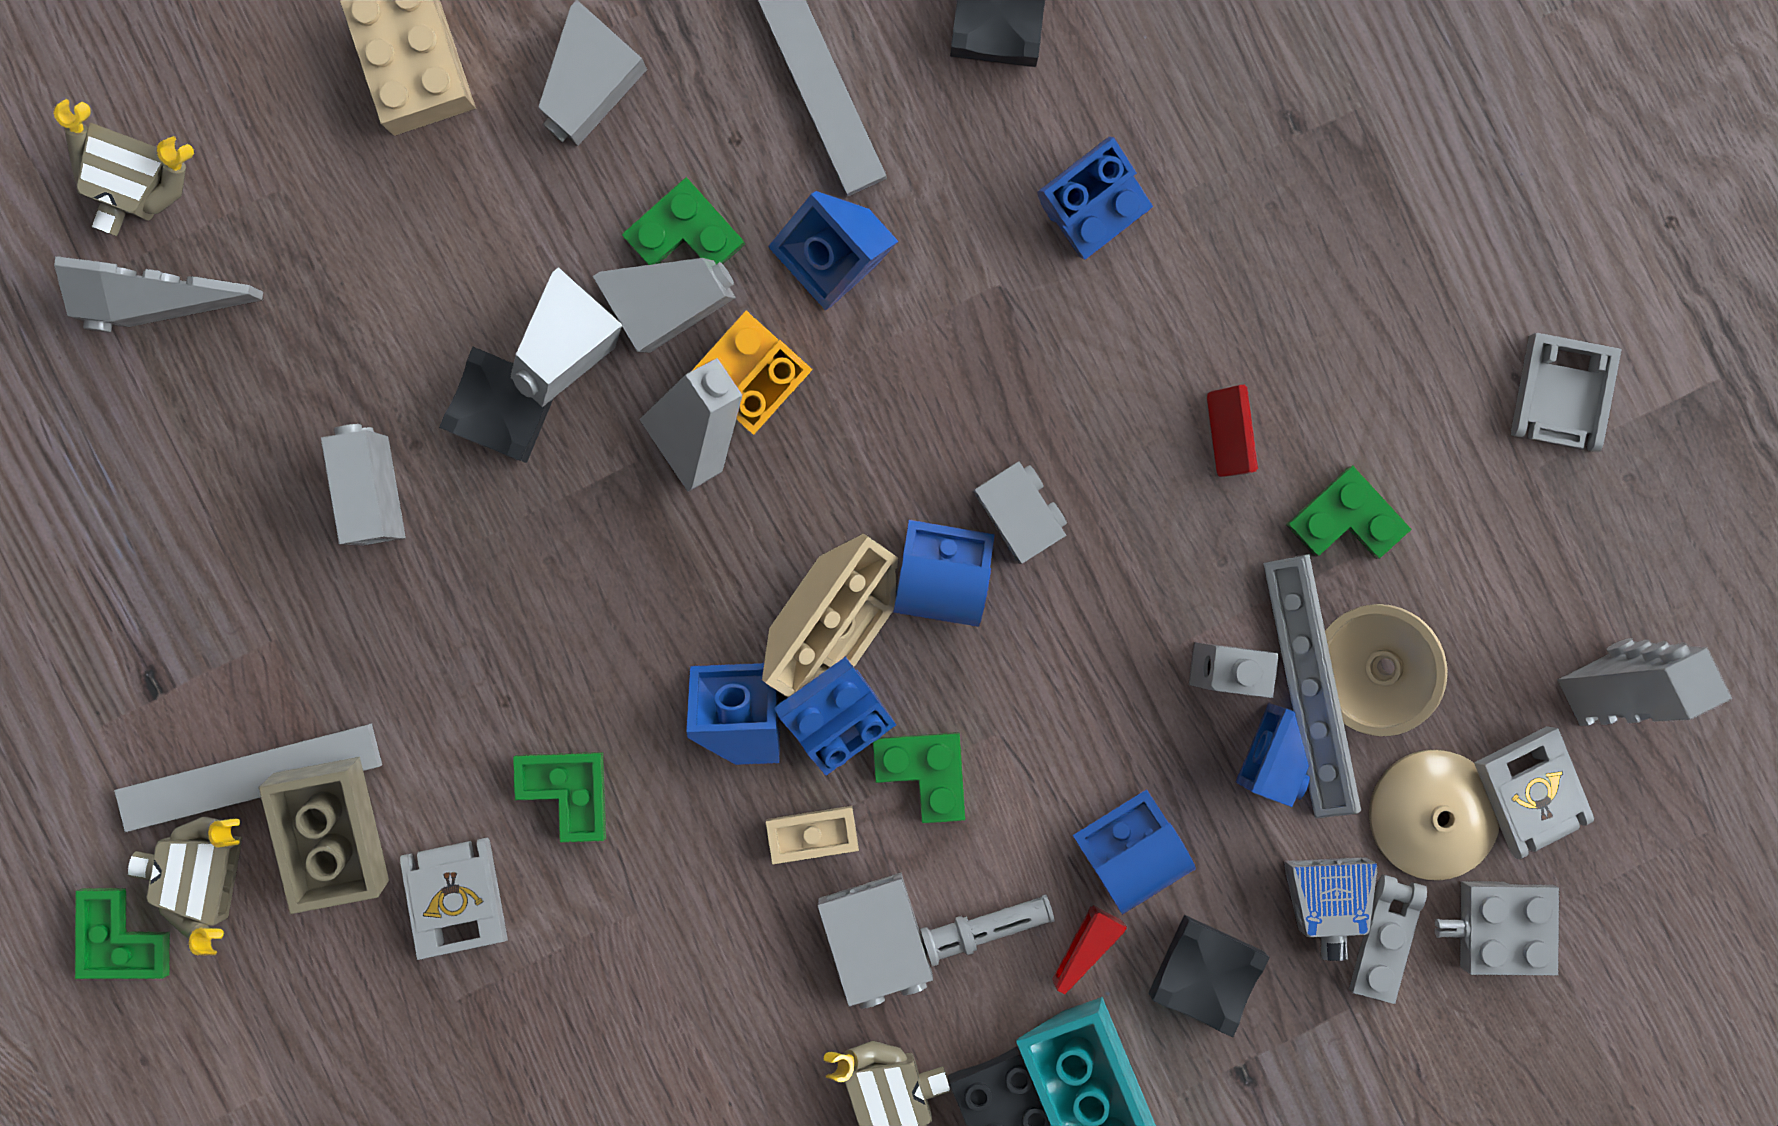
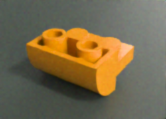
[692,310,813,435]

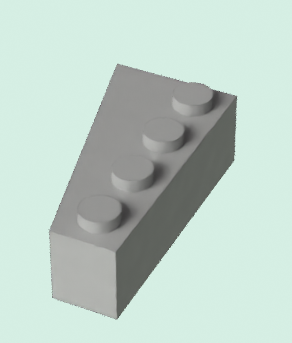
[1557,638,1732,726]

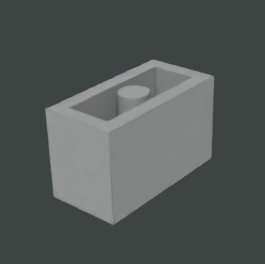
[973,461,1067,564]

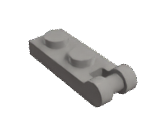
[1349,875,1427,1004]

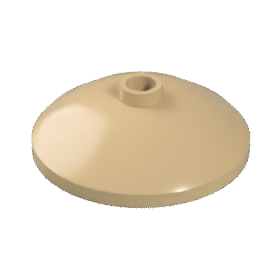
[1325,604,1448,736]
[1369,750,1500,880]

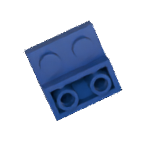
[1037,136,1154,260]
[893,520,995,627]
[774,656,896,775]
[1073,789,1196,915]

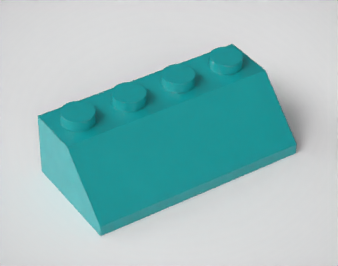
[1016,997,1156,1126]

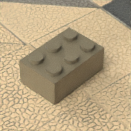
[259,757,389,914]

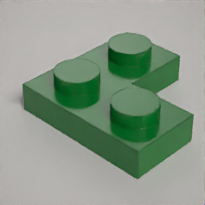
[622,177,746,265]
[1286,466,1412,559]
[873,732,965,823]
[513,752,606,842]
[75,888,170,979]

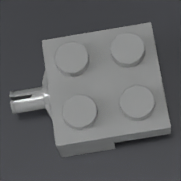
[1435,881,1559,975]

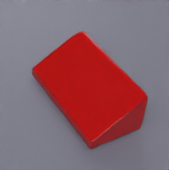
[1207,384,1258,477]

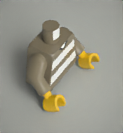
[54,99,194,237]
[128,817,243,955]
[824,1041,951,1126]

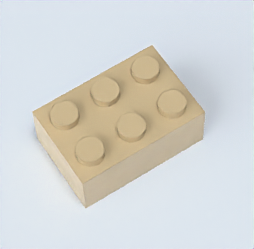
[340,0,476,136]

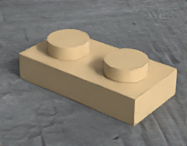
[766,806,859,864]

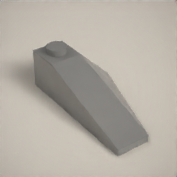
[54,256,263,333]

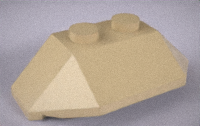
[762,534,898,697]

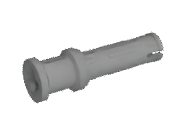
[920,894,1055,967]

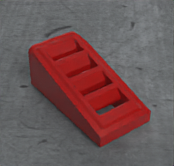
[1052,905,1127,994]

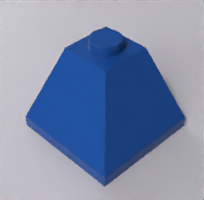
[768,191,898,311]
[687,663,780,765]
[1236,703,1310,807]

